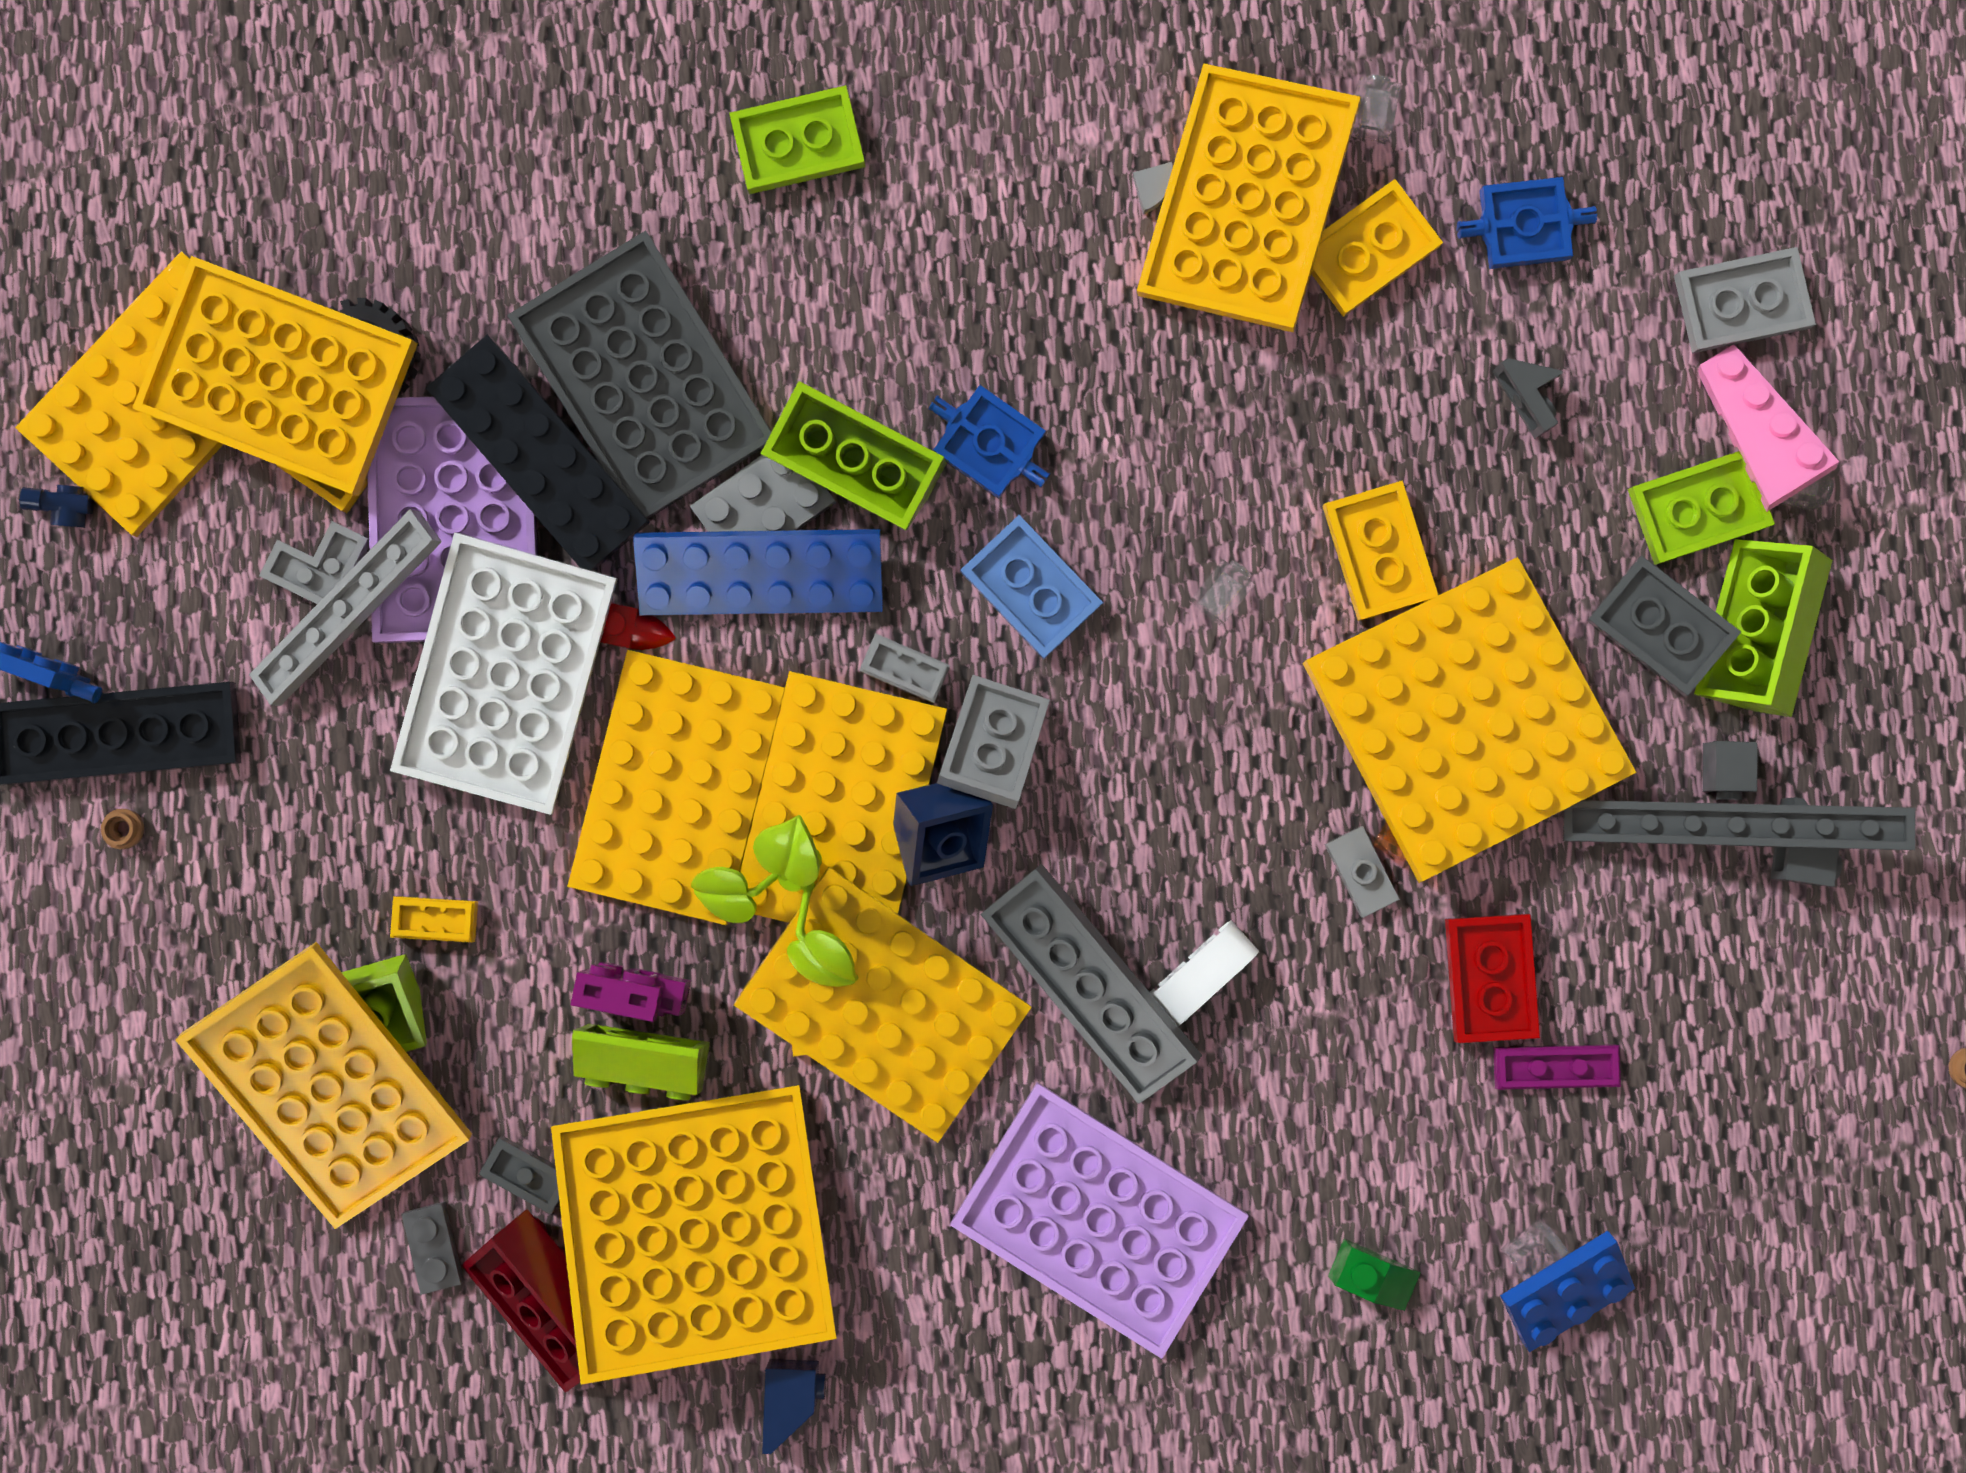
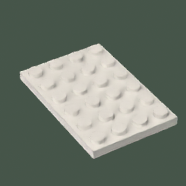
[390,532,618,815]

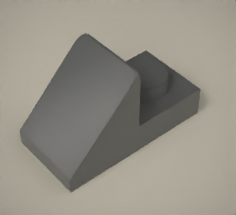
[1492,358,1563,439]

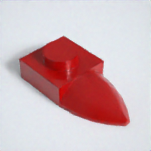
[600,603,676,650]

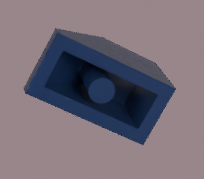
[762,1359,826,1454]

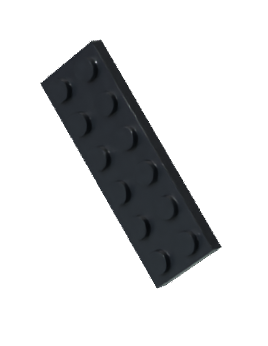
[426,334,650,571]
[0,682,241,786]

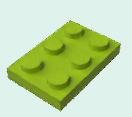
[729,85,866,195]
[1628,451,1775,565]

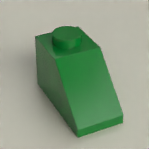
[1328,1238,1421,1311]

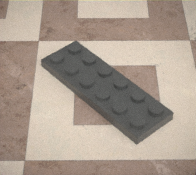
[980,863,1202,1104]

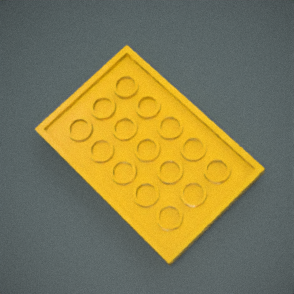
[1137,63,1361,333]
[15,251,224,537]
[132,256,418,497]
[567,649,785,925]
[740,671,947,923]
[734,867,1032,1143]
[175,942,472,1229]

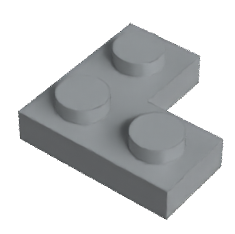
[259,521,369,604]

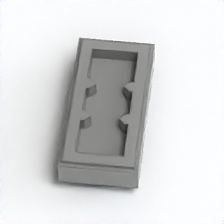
[859,633,950,703]
[1324,826,1400,918]

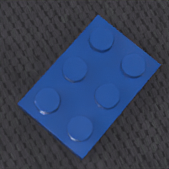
[1500,1231,1635,1352]

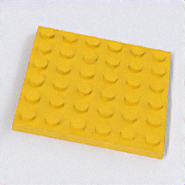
[1302,557,1637,883]
[551,1085,837,1385]

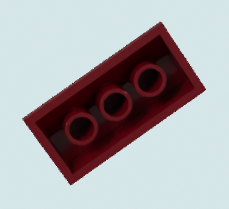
[461,1209,580,1393]

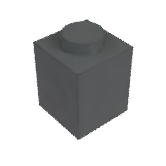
[1703,741,1757,800]

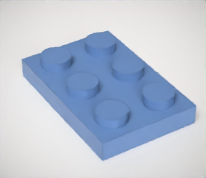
[960,515,1103,660]

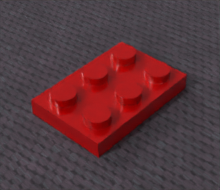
[1445,914,1540,1043]

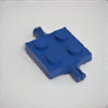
[1456,177,1597,269]
[928,385,1050,499]
[0,641,102,703]

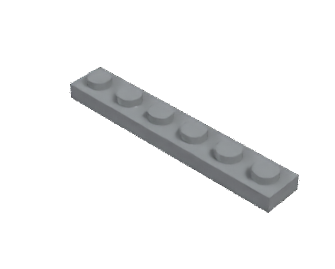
[249,509,442,706]

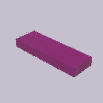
[1493,1044,1621,1090]

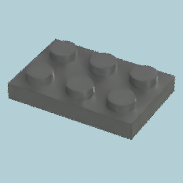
[1586,556,1741,697]

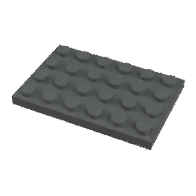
[507,230,771,519]

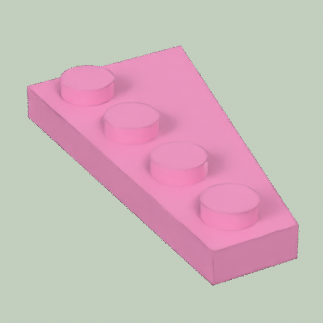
[1698,344,1839,512]

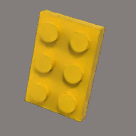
[1311,179,1443,317]
[1322,480,1438,621]

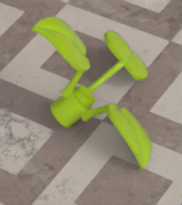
[691,815,858,987]

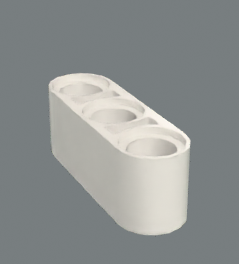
[1150,920,1259,1027]

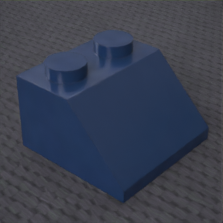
[893,783,993,886]

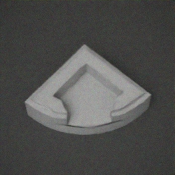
[1132,162,1173,214]

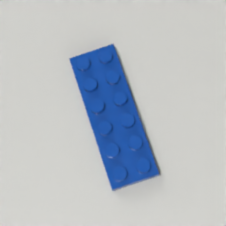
[633,529,883,615]

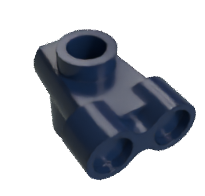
[19,484,94,528]

